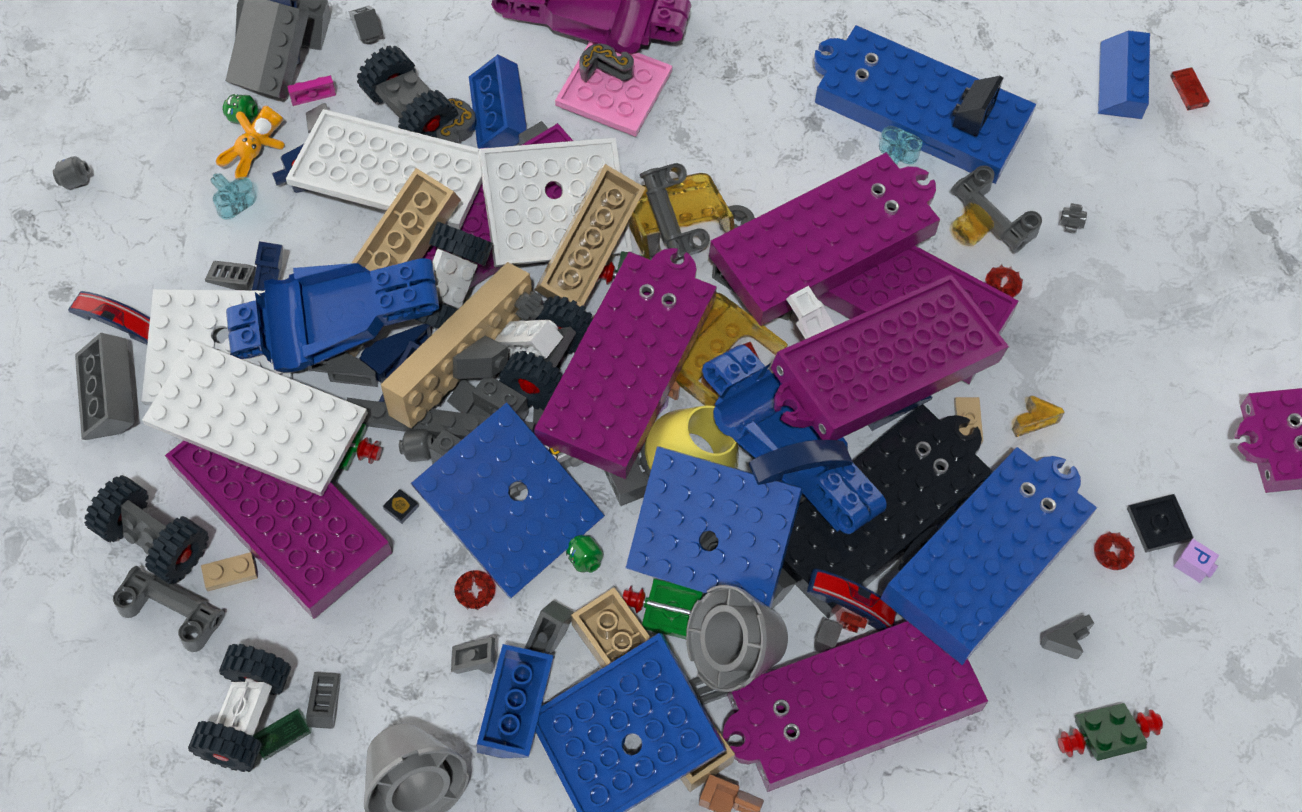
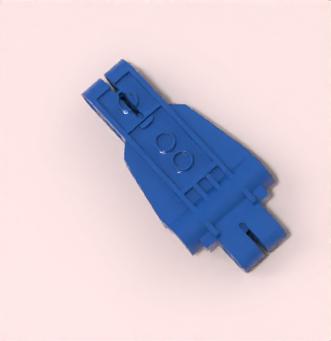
[226,258,439,372]
[702,344,886,534]

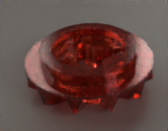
[985,265,1023,298]
[1094,531,1135,570]
[454,570,495,610]

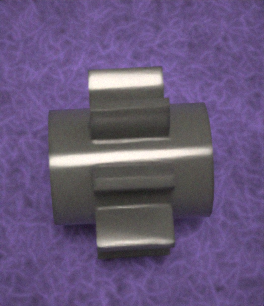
[1060,203,1087,233]
[514,291,544,321]

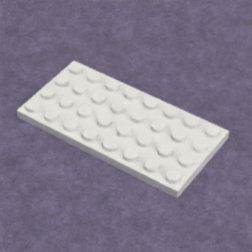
[286,109,482,230]
[142,340,368,496]

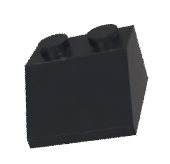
[952,76,1004,137]

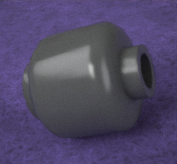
[53,156,90,189]
[399,429,436,462]

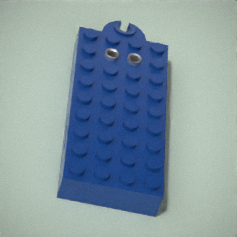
[814,25,1036,184]
[880,447,1098,665]

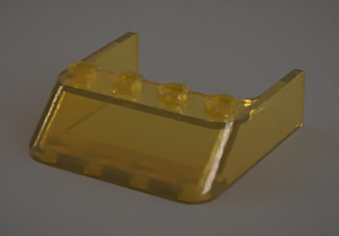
[629,173,735,259]
[676,292,788,406]

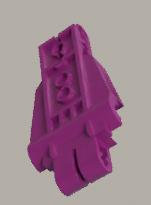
[491,0,692,54]

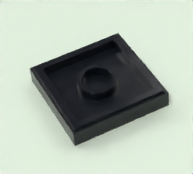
[1127,494,1194,553]

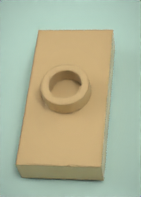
[954,397,983,444]

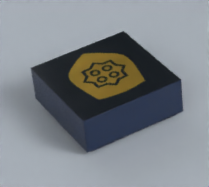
[383,489,419,524]

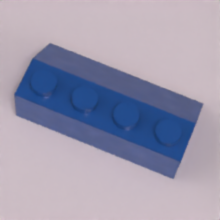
[1098,30,1150,119]
[469,54,527,149]
[476,644,554,758]

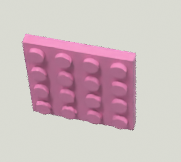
[555,41,673,137]

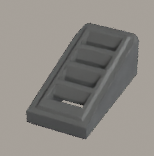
[205,260,256,291]
[306,672,340,729]

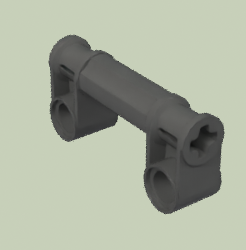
[640,163,710,262]
[951,165,1042,253]
[113,566,225,652]

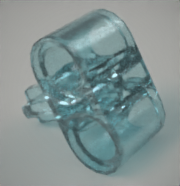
[879,126,922,165]
[210,173,256,220]

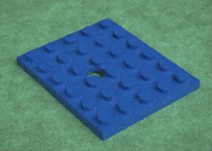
[411,402,605,599]
[626,446,803,608]
[535,633,727,812]

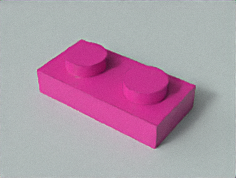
[287,75,336,106]

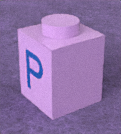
[1174,539,1219,583]

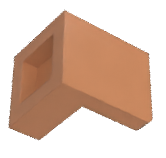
[699,774,740,812]

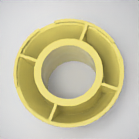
[645,405,739,470]

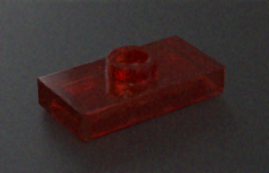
[1170,67,1210,111]
[839,611,867,633]

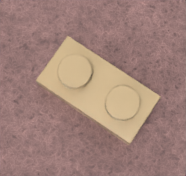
[201,552,258,592]

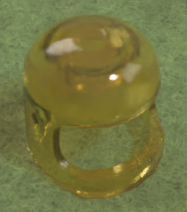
[952,202,994,246]

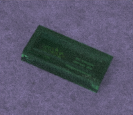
[253,709,311,761]

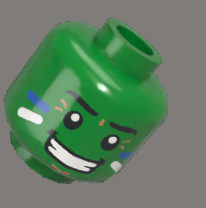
[222,94,258,124]
[566,535,604,573]

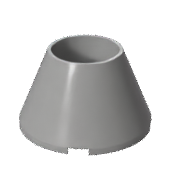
[686,585,788,692]
[364,724,469,812]

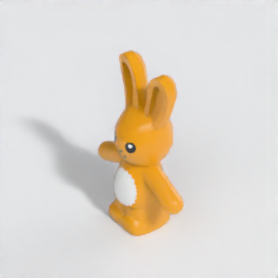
[216,106,284,181]

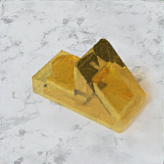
[1012,396,1065,437]

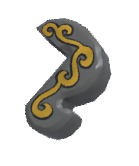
[579,43,634,82]
[437,98,475,143]

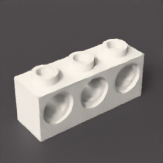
[495,320,563,359]

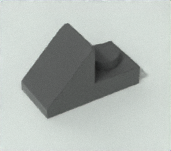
[1040,614,1094,659]
[451,637,495,674]

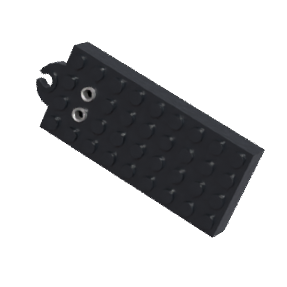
[782,404,993,619]

